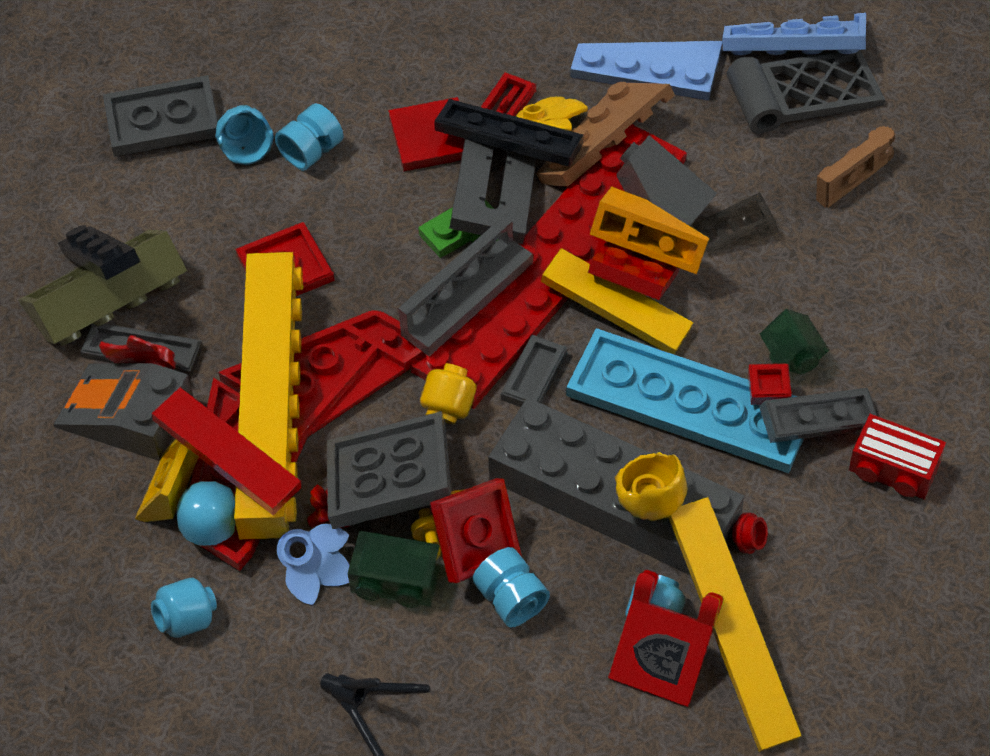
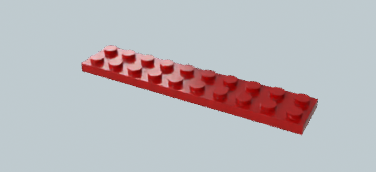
[411,124,687,409]

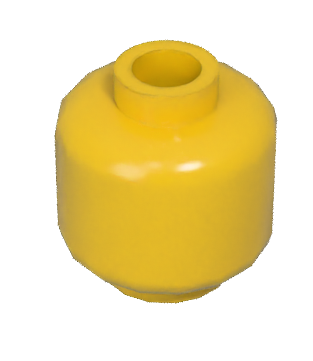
[420,363,477,424]

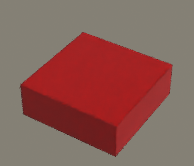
[748,364,792,405]

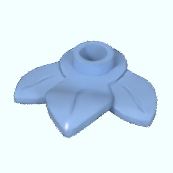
[277,524,353,605]

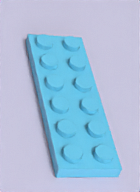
[566,328,803,473]

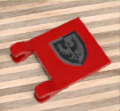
[608,570,724,707]

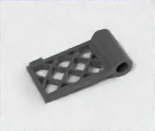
[727,50,885,134]

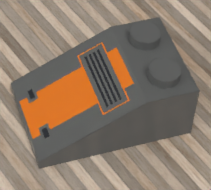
[53,363,193,461]

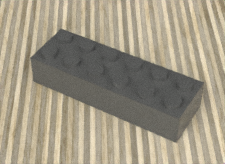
[488,397,744,575]

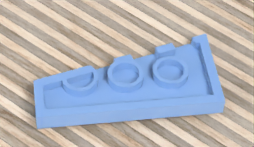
[722,13,866,55]

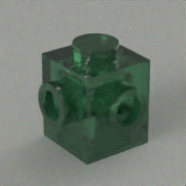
[759,309,830,375]

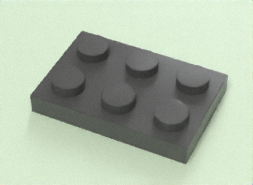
[103,75,218,157]

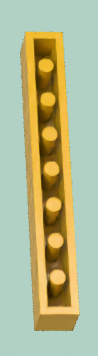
[234,252,303,540]

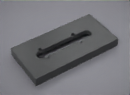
[449,139,536,244]

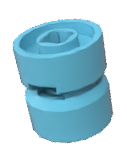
[275,103,344,171]
[473,547,550,627]

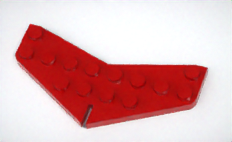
[190,310,424,571]

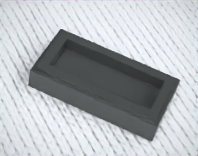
[501,335,567,407]

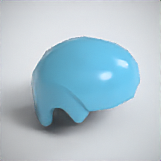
[215,105,274,165]
[177,481,235,546]

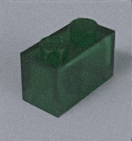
[347,531,442,608]

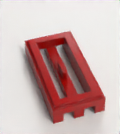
[481,72,536,116]

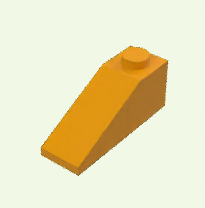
[590,187,709,274]

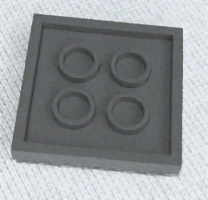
[327,411,452,529]

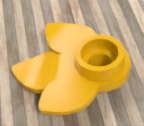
[516,96,588,131]

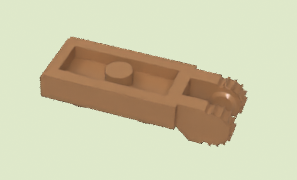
[816,126,895,208]

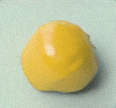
[615,452,688,521]

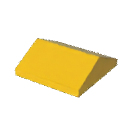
[135,439,199,522]

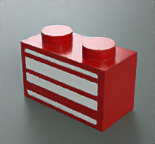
[849,414,946,500]

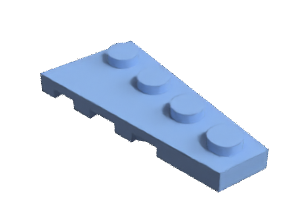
[570,41,723,100]

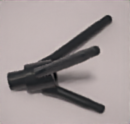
[320,673,430,756]

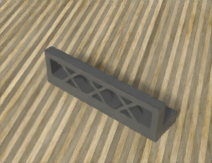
[398,216,533,356]

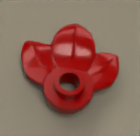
[99,335,176,370]

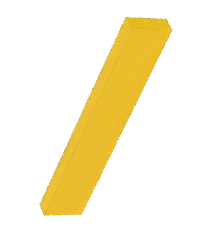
[668,497,802,752]

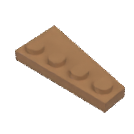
[536,82,675,186]

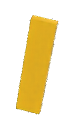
[541,248,694,355]

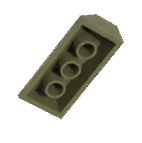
[18,230,187,346]

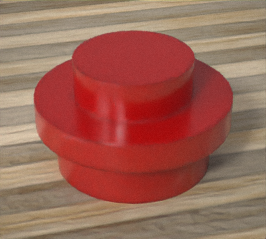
[732,512,768,554]

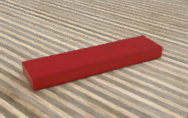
[152,387,301,515]

